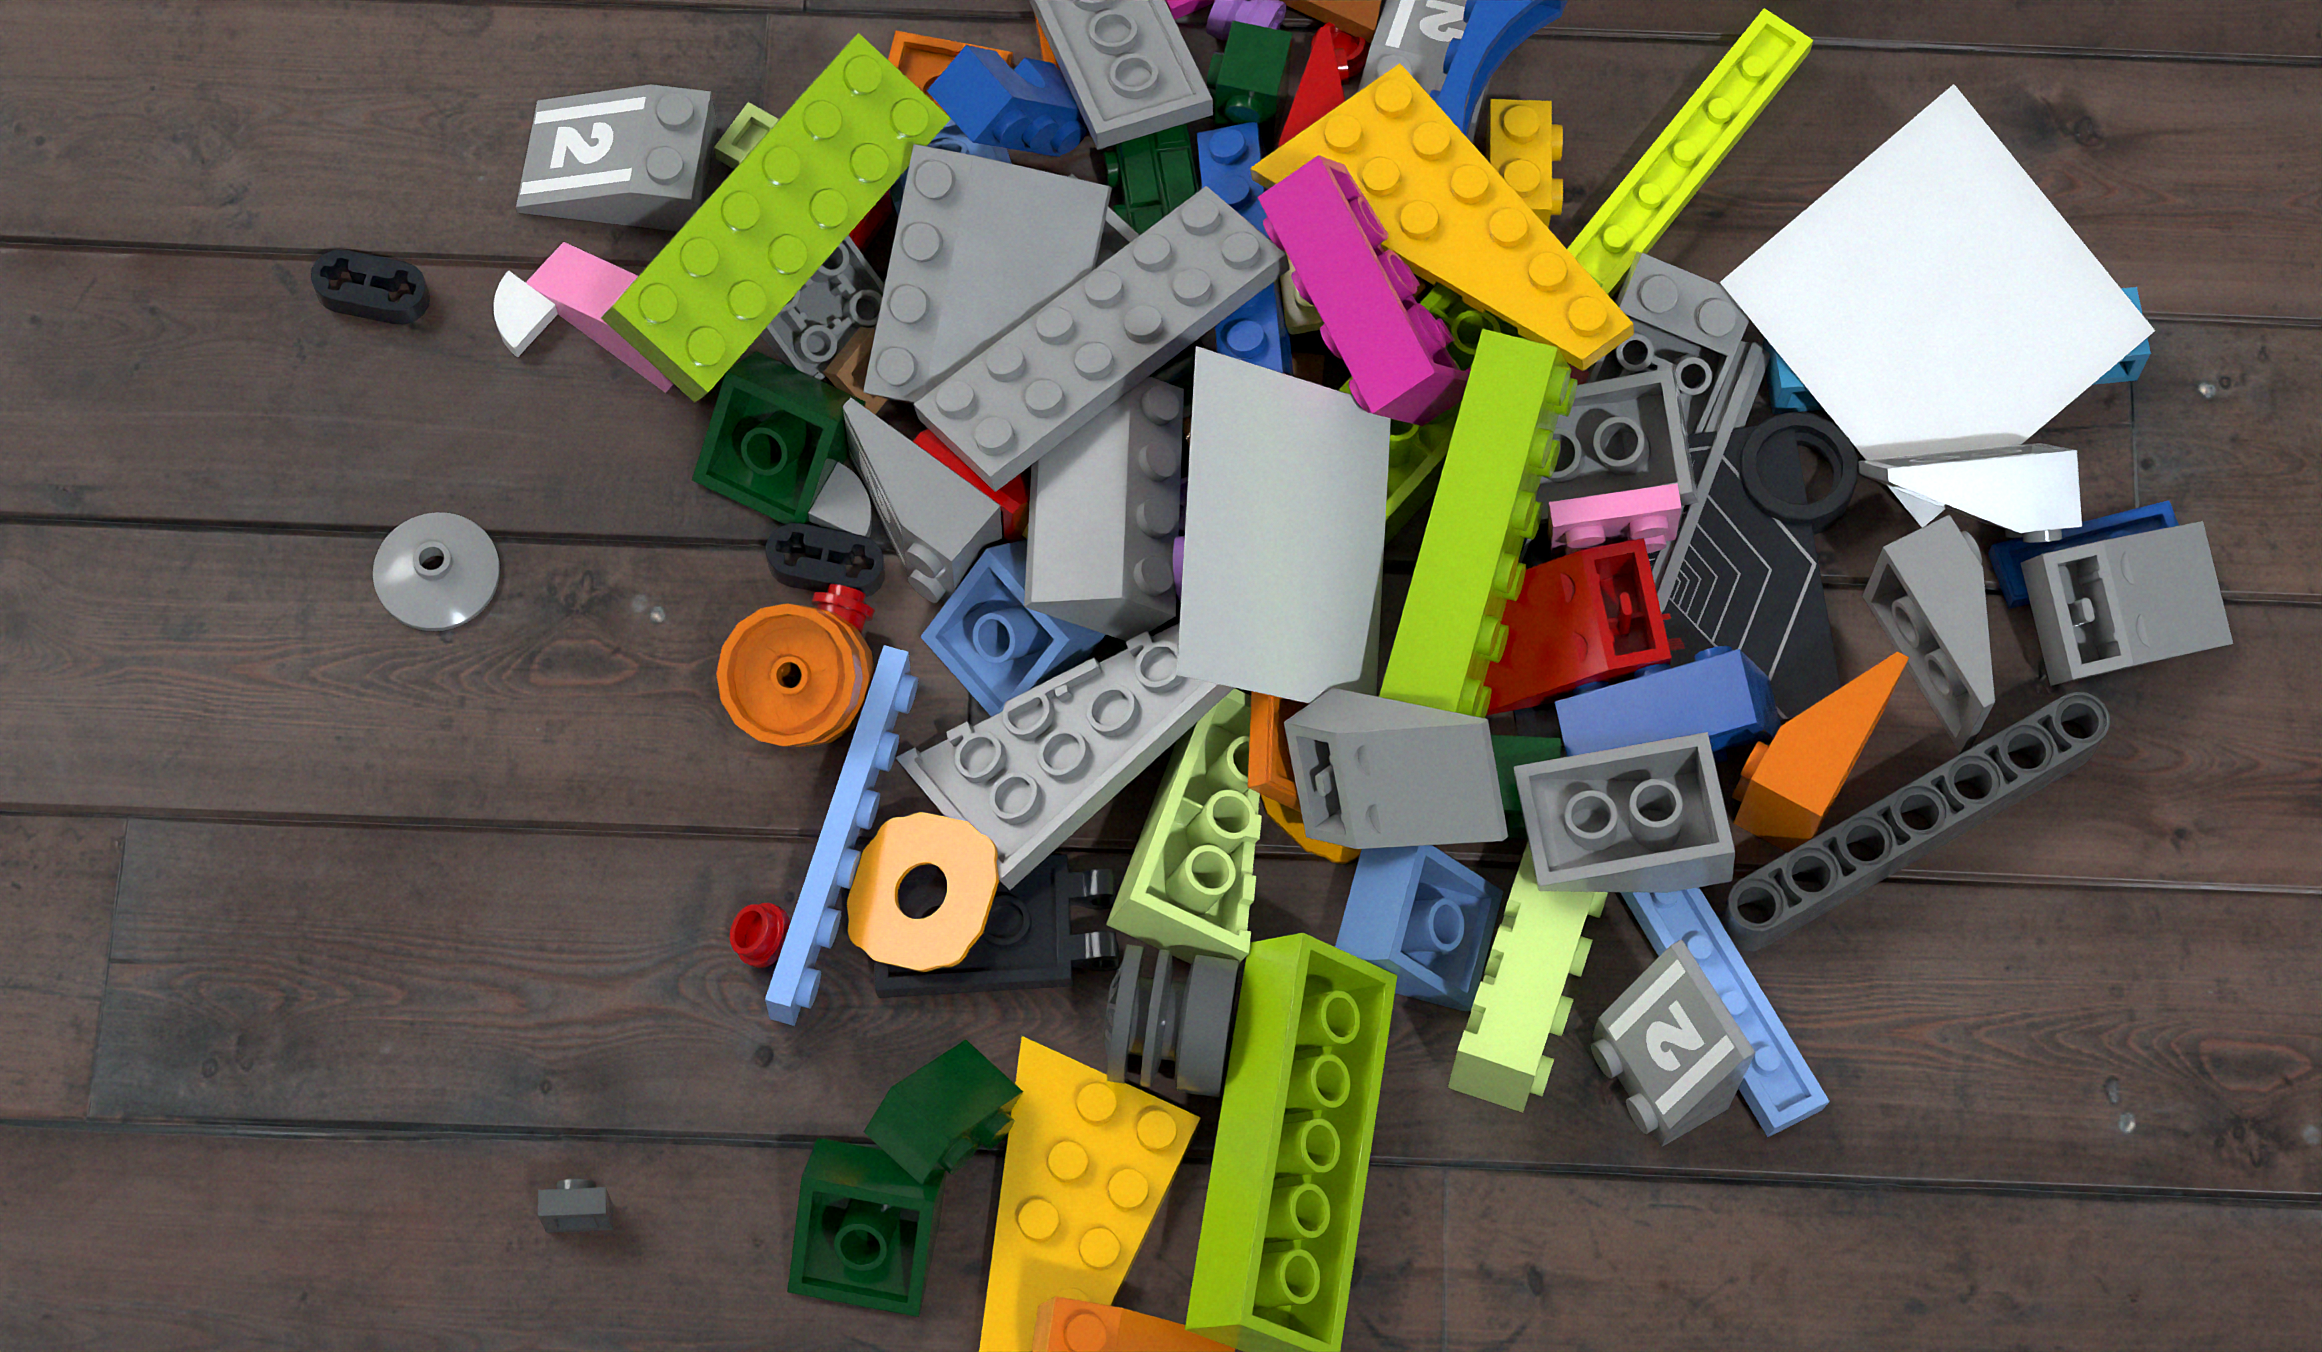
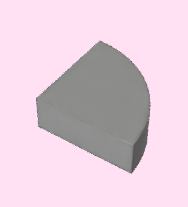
[808,462,872,538]

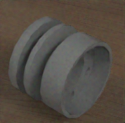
[1103,945,1239,1098]

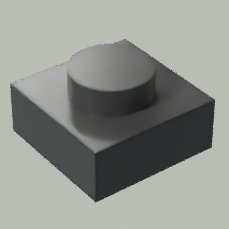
[538,1179,613,1233]

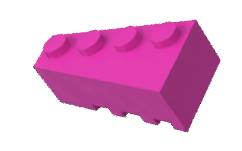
[1257,155,1471,426]

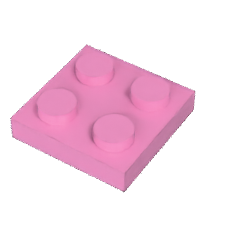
[1547,483,1682,558]

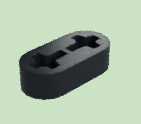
[311,250,430,324]
[766,523,885,598]

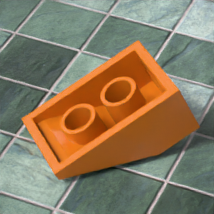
[1732,651,1909,852]

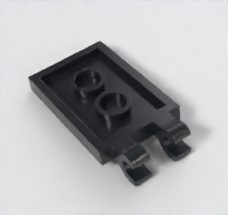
[875,854,1120,998]

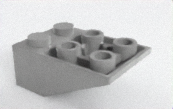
[760,235,885,380]
[1585,251,1750,436]
[2020,521,2233,686]
[1284,688,1508,849]

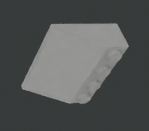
[863,144,1112,404]

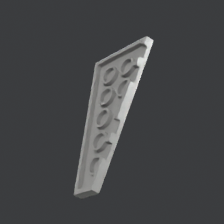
[895,623,1234,890]

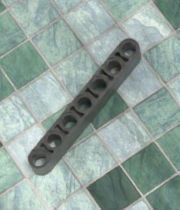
[1720,692,2110,951]

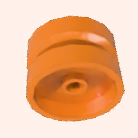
[716,603,875,747]

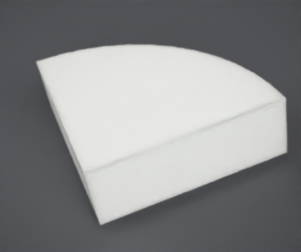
[494,271,558,358]

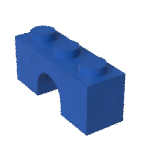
[927,45,1087,157]

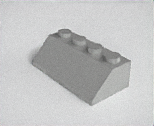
[1024,376,1184,641]

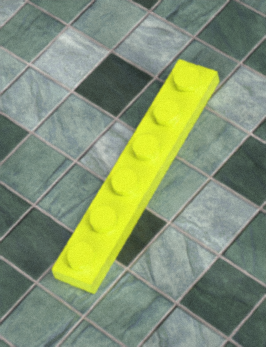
[1567,8,1814,298]

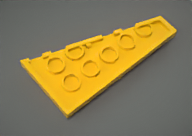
[1250,63,1634,371]
[979,1036,1201,1352]

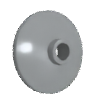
[373,512,500,631]

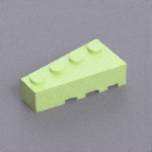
[1106,688,1262,964]
[1448,842,1608,1113]

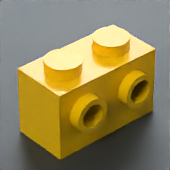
[1485,99,1563,228]

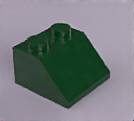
[692,351,866,525]
[787,1137,947,1317]

